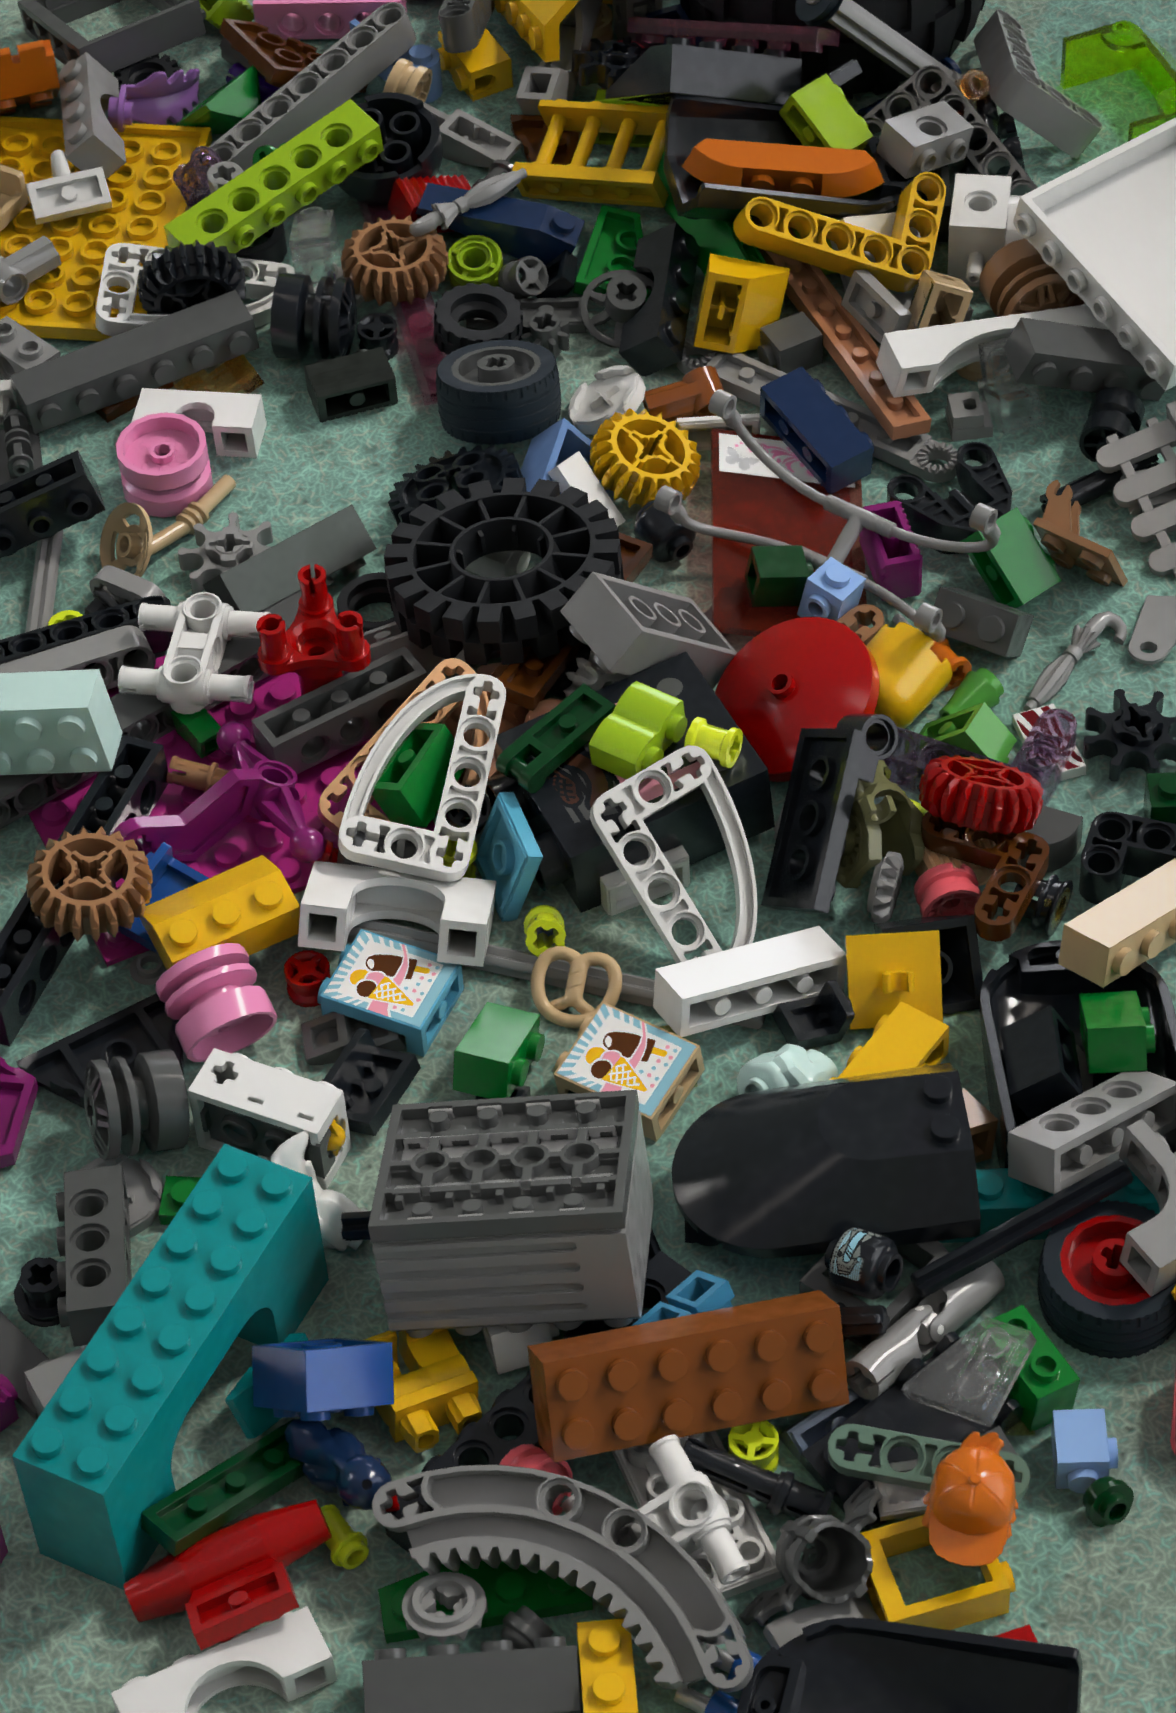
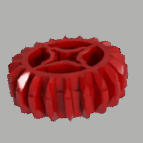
[919,755,1044,835]

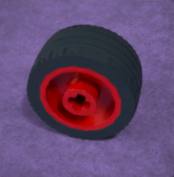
[1037,1200,1176,1359]

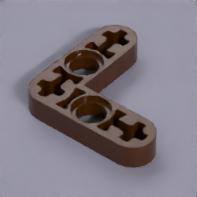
[921,812,1050,942]

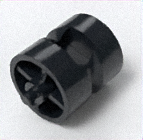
[1079,387,1145,462]

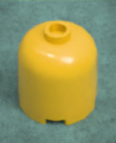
[867,622,953,732]

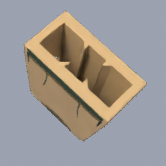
[906,270,974,330]

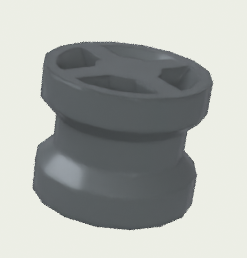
[498,256,549,299]

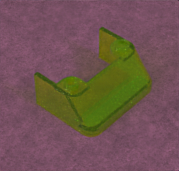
[1060,20,1176,141]

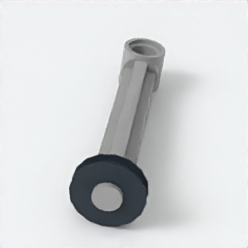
[795,0,984,111]

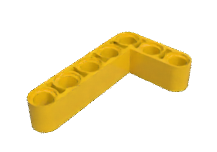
[733,171,946,293]

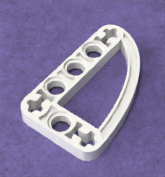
[95,243,298,337]
[338,674,506,882]
[590,745,757,963]

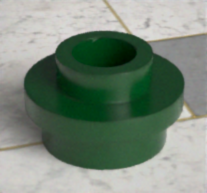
[1083,1476,1134,1527]

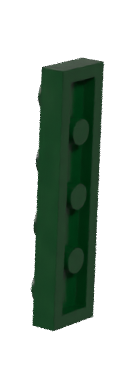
[141,1419,304,1557]

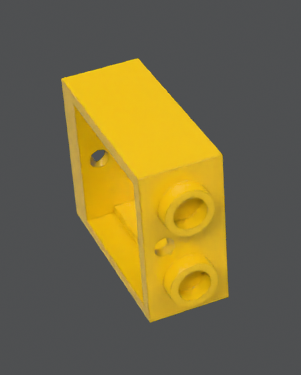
[861,1515,1016,1630]

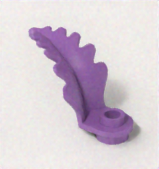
[108,68,200,133]

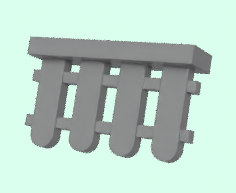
[1096,400,1176,578]

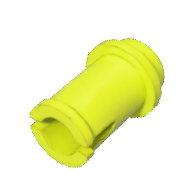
[320,1504,369,1570]

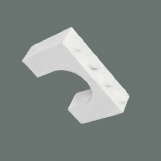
[298,861,497,967]

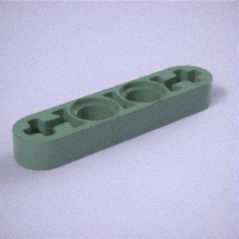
[828,1424,1030,1502]

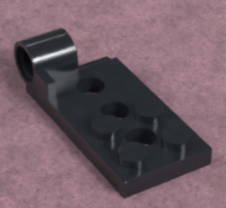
[761,714,898,913]

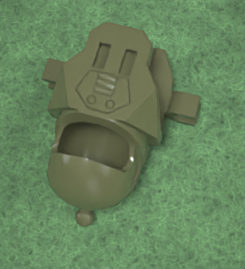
[836,760,925,888]

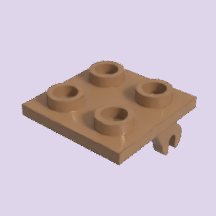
[1033,480,1128,587]

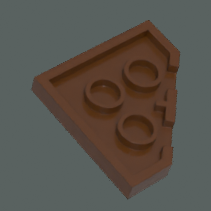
[219,18,369,93]

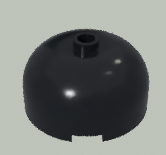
[338,92,443,206]

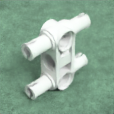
[118,592,271,714]
[561,1434,751,1640]

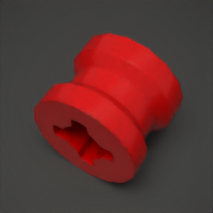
[284,950,330,1007]

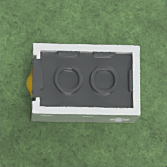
[187,1048,352,1190]

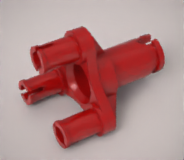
[256,564,371,696]

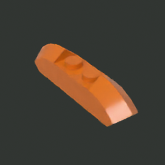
[682,138,885,198]

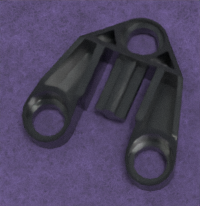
[887,442,1012,555]

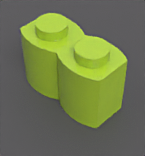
[589,681,688,783]

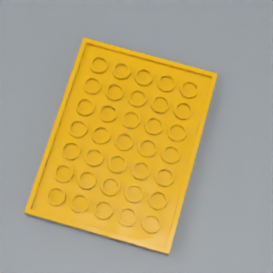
[0,116,212,341]

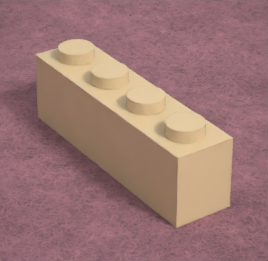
[1058,858,1176,988]

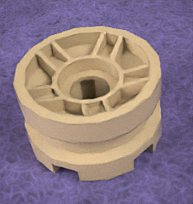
[383,58,432,103]

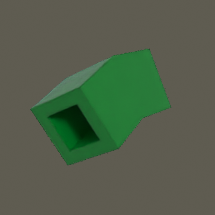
[171,708,221,759]

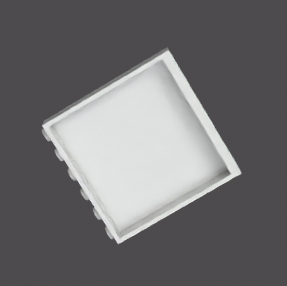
[1013,117,1176,391]

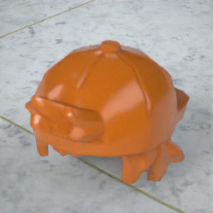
[922,1432,1018,1567]

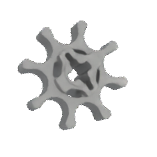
[177,512,273,594]

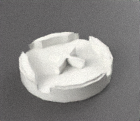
[568,365,646,435]

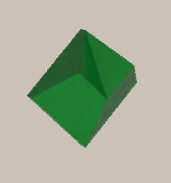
[175,65,261,134]

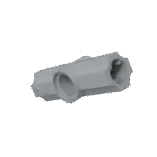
[0,236,61,305]

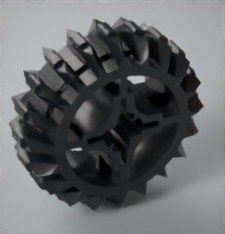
[138,240,246,314]

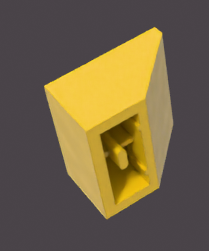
[693,253,790,354]

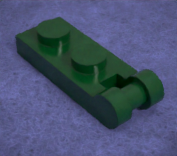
[496,683,616,794]

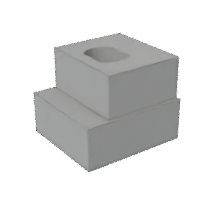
[945,391,993,442]

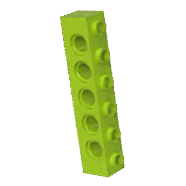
[164,99,384,253]

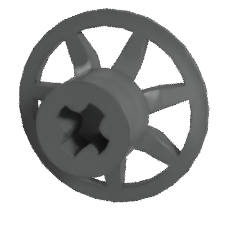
[580,270,654,348]

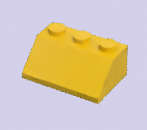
[139,855,300,970]

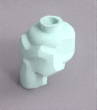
[737,1044,838,1095]

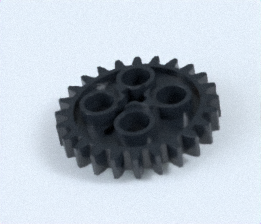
[388,444,523,526]

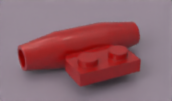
[123,1499,332,1650]

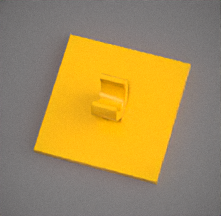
[845,930,943,1030]

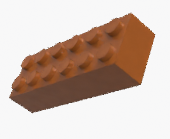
[527,1290,850,1462]

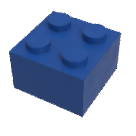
[252,1337,394,1421]

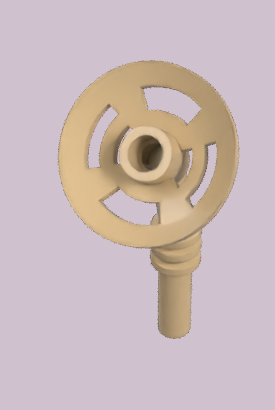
[100,474,236,577]

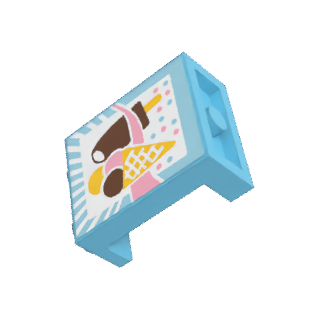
[317,929,464,1057]

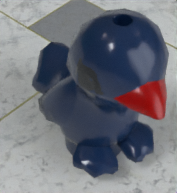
[285,1419,400,1511]

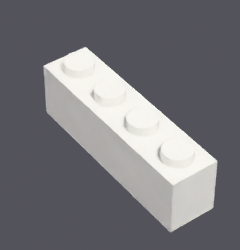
[653,926,846,1037]

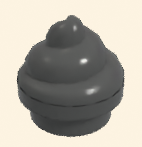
[501,1605,554,1650]

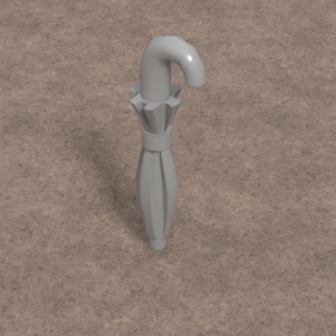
[409,168,528,237]
[1023,611,1127,711]

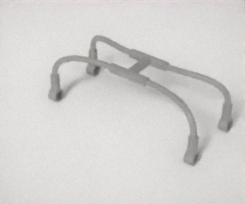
[654,389,1001,642]

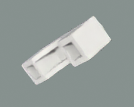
[111,1606,337,1713]

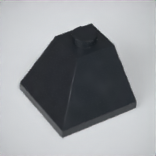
[874,915,983,1014]

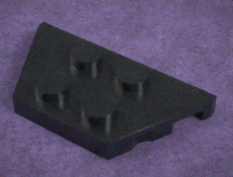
[16,993,184,1109]

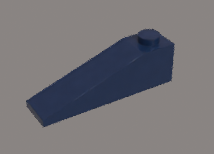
[415,183,585,266]

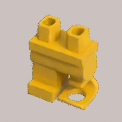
[363,1329,482,1453]

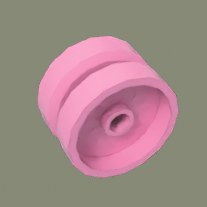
[116,412,213,518]

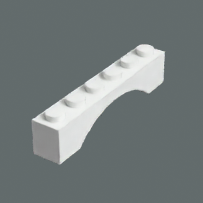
[876,304,1109,398]

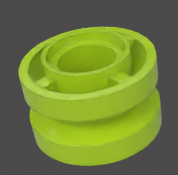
[447,235,503,288]

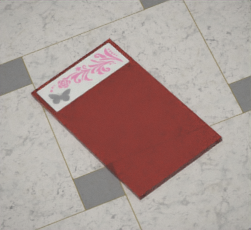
[711,428,867,637]

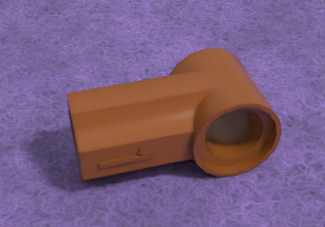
[643,366,724,422]

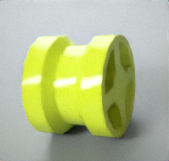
[728,1420,779,1472]

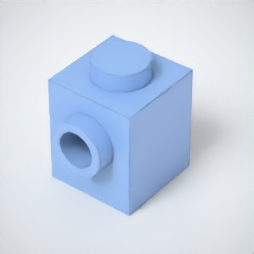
[797,557,866,621]
[1051,1409,1118,1493]

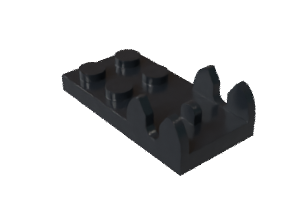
[800,1331,1024,1532]

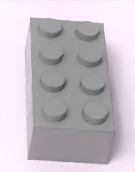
[560,572,737,689]

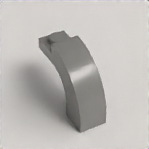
[1119,1119,1176,1297]

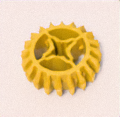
[589,408,701,508]

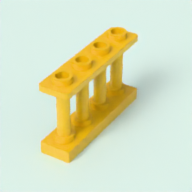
[512,99,669,208]

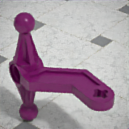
[113,721,325,863]

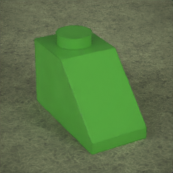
[907,702,1017,765]

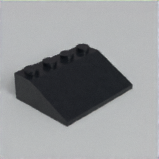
[605,38,802,106]

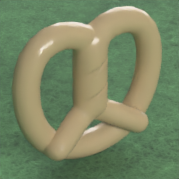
[530,946,622,1029]

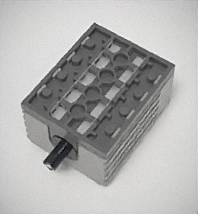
[341,1090,654,1338]

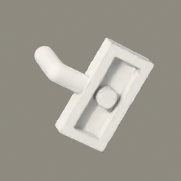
[26,150,112,225]

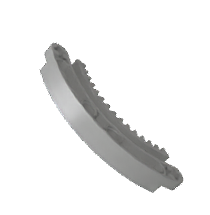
[372,1465,754,1692]

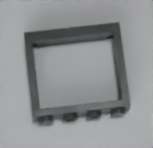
[17,0,206,73]

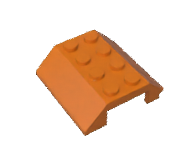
[0,39,60,116]

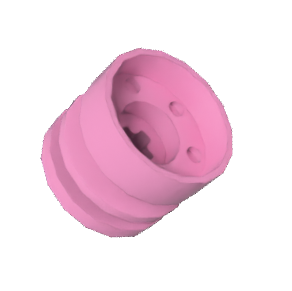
[155,943,277,1062]

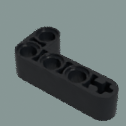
[1079,812,1176,904]

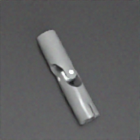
[846,1261,1005,1400]

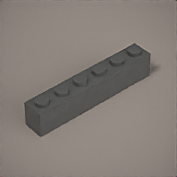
[10,290,259,435]

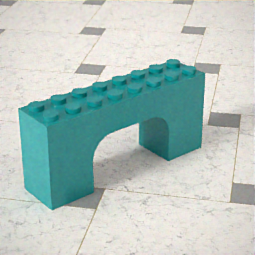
[12,1143,329,1590]

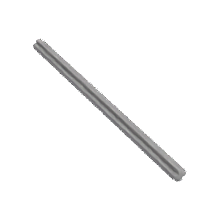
[299,904,766,1030]

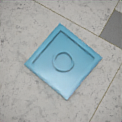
[475,792,543,922]

